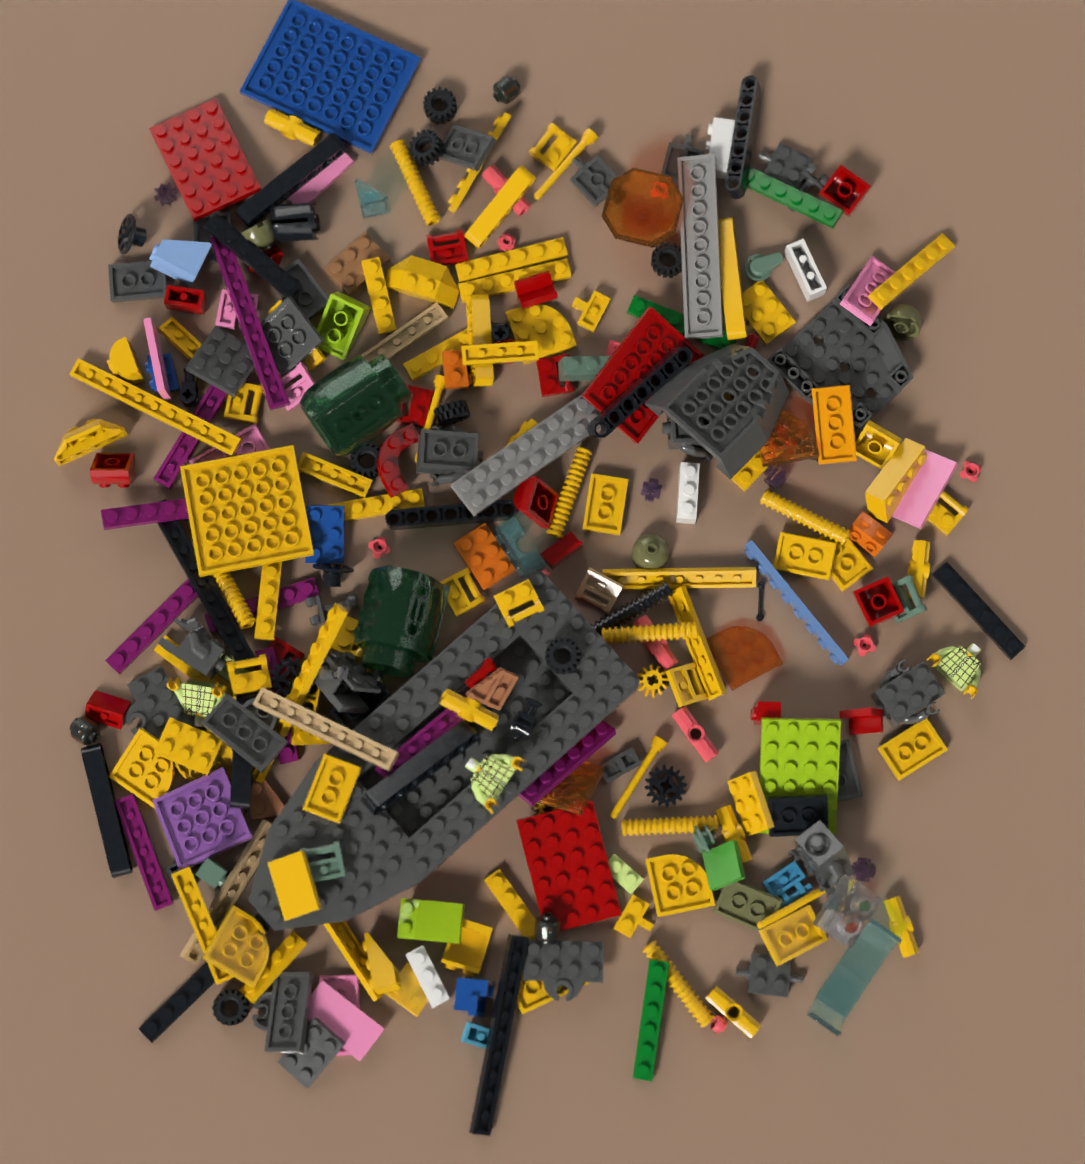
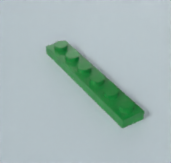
[746,167,843,229]
[627,295,737,350]
[633,959,670,1082]

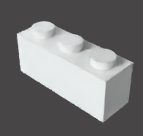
[705,117,735,179]
[784,238,827,302]
[676,462,700,524]
[405,945,451,1008]

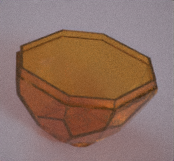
[602,168,684,248]

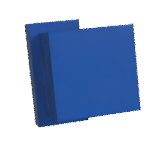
[454,978,495,1017]

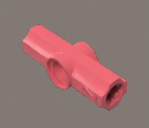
[482,165,531,216]
[633,615,679,671]
[671,706,719,763]

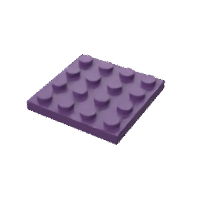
[152,767,253,870]

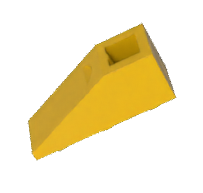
[362,932,401,995]

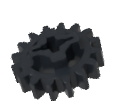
[270,657,312,698]
[644,765,687,808]

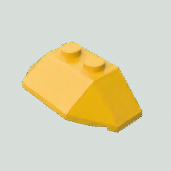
[385,255,460,309]
[54,419,129,467]

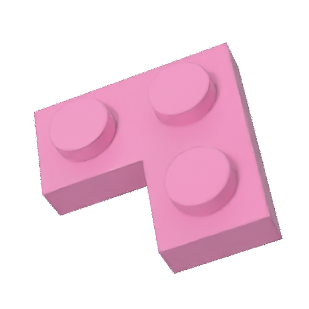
[215,289,260,330]

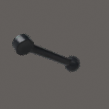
[756,582,765,622]

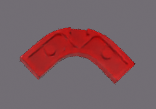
[377,423,419,498]

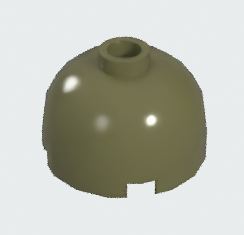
[241,218,276,252]
[884,304,922,341]
[632,534,670,569]

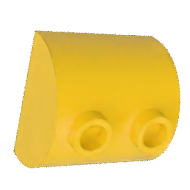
[107,337,145,384]
[855,420,902,470]

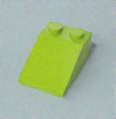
[317,291,371,361]
[397,898,465,944]

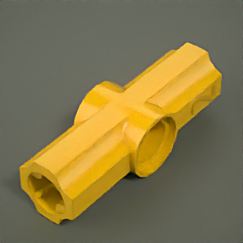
[264,108,321,147]
[908,540,930,599]
[439,689,499,731]
[715,804,752,863]
[883,896,920,958]
[705,986,762,1039]

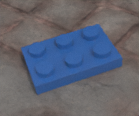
[305,505,345,563]

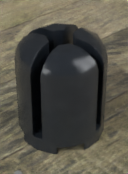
[271,202,320,242]

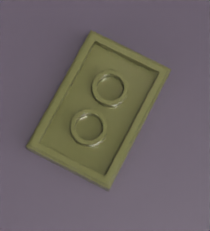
[713,880,783,932]

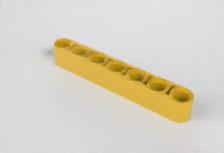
[718,217,748,340]

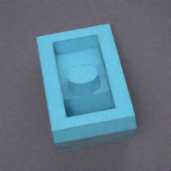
[461,1022,490,1049]

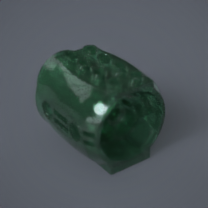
[299,354,411,456]
[354,565,450,678]

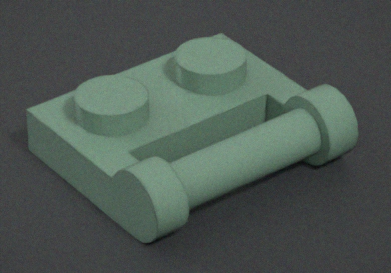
[892,574,927,623]
[300,841,346,883]

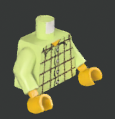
[926,643,981,700]
[167,677,227,727]
[465,754,526,813]

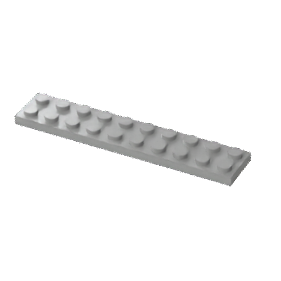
[677,154,723,340]
[450,394,601,516]

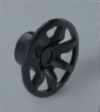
[118,214,147,254]
[312,563,354,587]

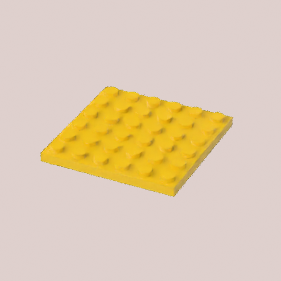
[180,445,314,577]

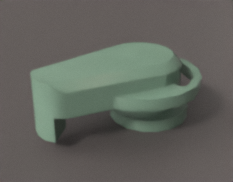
[745,252,783,281]
[692,825,715,853]

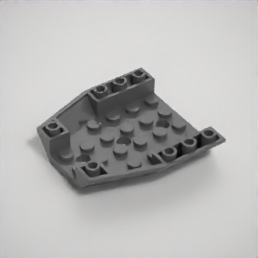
[767,285,914,428]
[645,343,789,480]

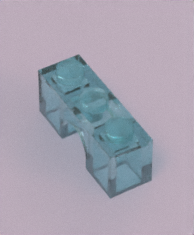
[494,516,546,578]

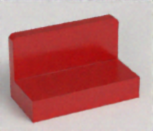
[514,271,558,309]
[541,531,583,570]
[85,690,131,730]
[839,707,883,735]

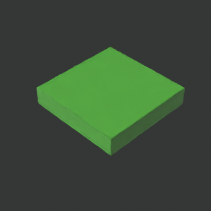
[702,840,746,891]

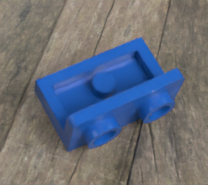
[145,353,180,396]

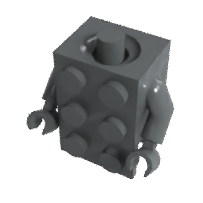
[662,415,712,461]
[416,425,483,487]
[158,618,229,680]
[313,650,384,714]
[871,659,945,727]
[788,820,855,897]

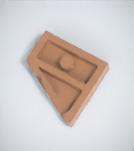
[466,667,519,711]
[250,779,285,821]

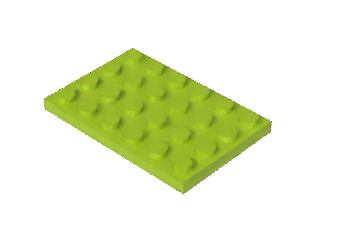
[759,717,841,835]

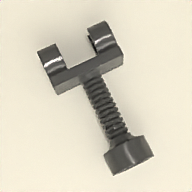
[787,162,830,212]
[305,593,359,626]

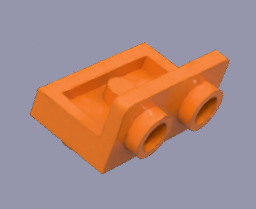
[442,350,471,391]
[849,511,893,557]

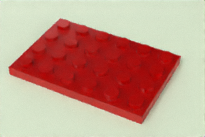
[149,98,261,222]
[581,307,704,444]
[516,800,622,931]

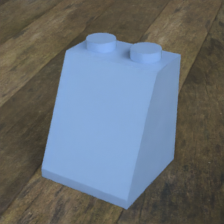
[149,239,212,287]

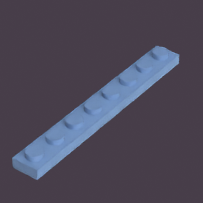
[744,540,849,666]

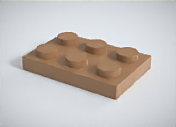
[323,232,390,296]

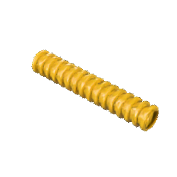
[390,139,441,226]
[546,447,592,539]
[760,489,851,545]
[213,572,256,629]
[601,621,698,645]
[621,815,719,836]
[642,940,715,1028]

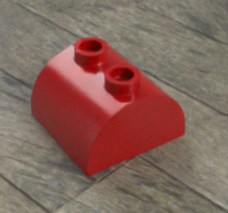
[818,165,871,217]
[90,453,135,488]
[513,476,559,529]
[852,576,904,628]

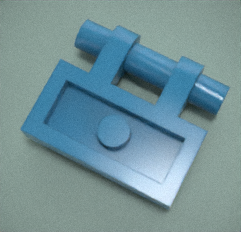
[762,861,813,910]

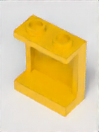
[441,919,493,977]

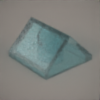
[355,179,391,219]

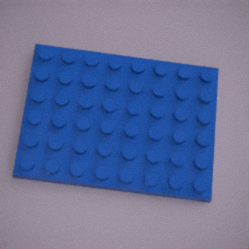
[240,0,421,154]

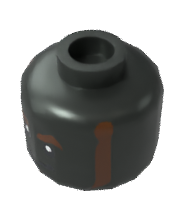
[493,76,521,104]
[70,716,100,745]
[535,912,561,944]

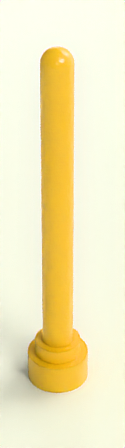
[534,128,598,200]
[415,375,445,463]
[610,735,668,819]
[757,881,841,929]

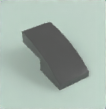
[596,747,641,784]

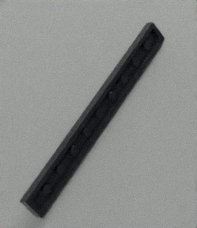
[157,499,256,670]
[138,913,272,1043]
[469,934,529,1136]

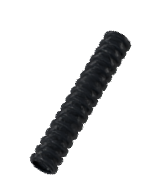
[591,581,673,636]

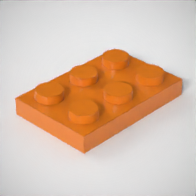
[453,523,516,591]

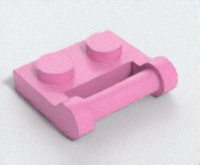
[281,362,320,411]

